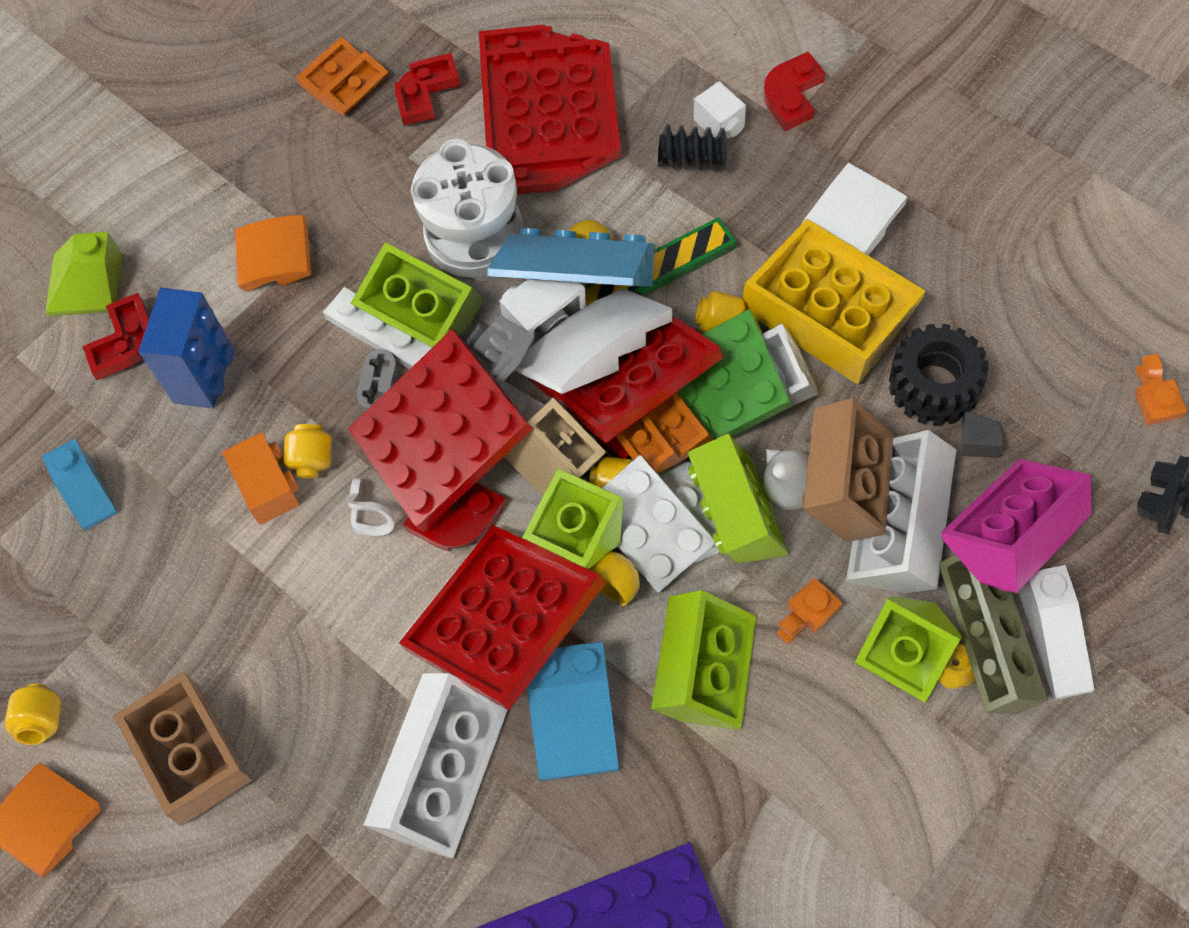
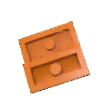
[296,36,389,116]
[235,215,311,292]
[616,392,713,474]
[0,762,101,878]

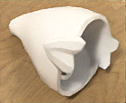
[762,449,809,510]

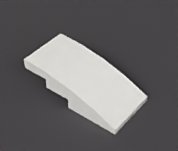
[802,163,907,256]
[514,289,672,394]

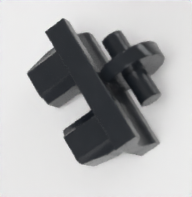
[1137,455,1189,534]

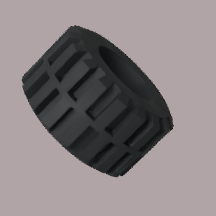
[889,324,989,426]

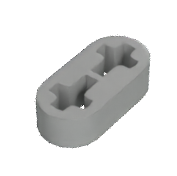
[357,349,398,412]

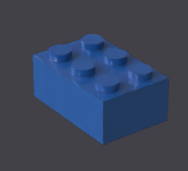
[138,287,234,409]

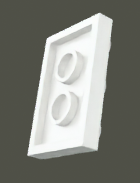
[602,455,715,593]

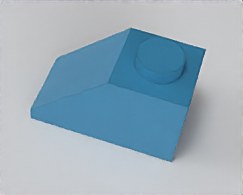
[41,439,118,531]

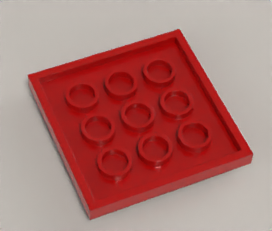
[527,291,723,443]
[348,329,534,531]
[399,525,605,711]

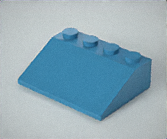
[487,228,655,287]

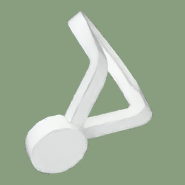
[348,478,395,536]

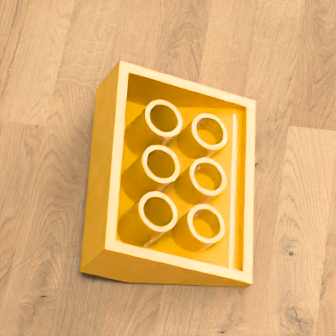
[742,219,926,385]

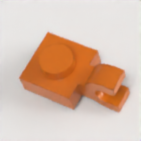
[1134,353,1187,425]
[776,577,843,645]

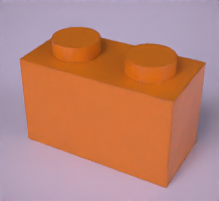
[222,432,300,525]

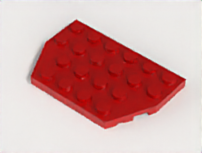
[478,25,621,195]

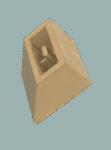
[504,398,606,497]

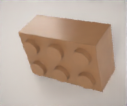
[803,398,894,542]
[113,672,252,826]

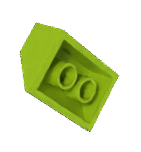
[350,242,484,348]
[688,433,789,563]
[651,590,756,730]

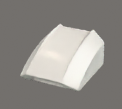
[763,324,818,405]

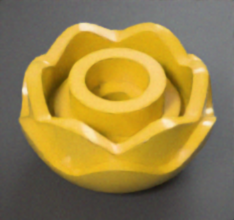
[938,641,975,689]

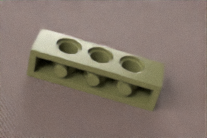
[939,555,1048,714]

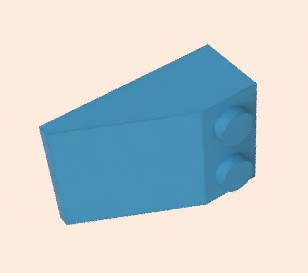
[527,642,619,781]

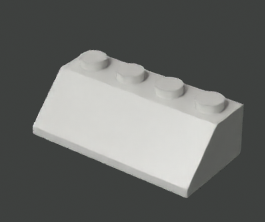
[846,430,956,593]
[363,673,507,859]

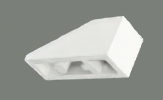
[1018,565,1095,700]

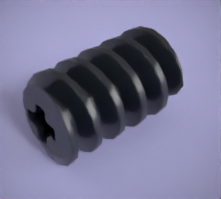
[658,124,728,171]

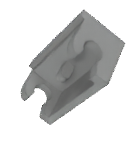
[471,314,533,386]

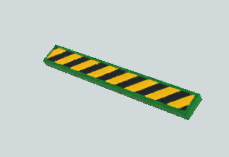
[584,217,737,306]

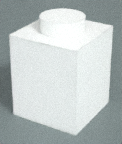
[694,81,746,138]

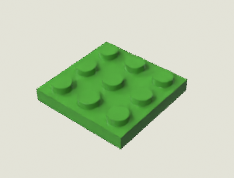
[677,309,794,441]

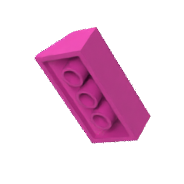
[941,458,1092,593]

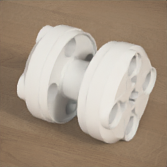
[411,139,524,281]

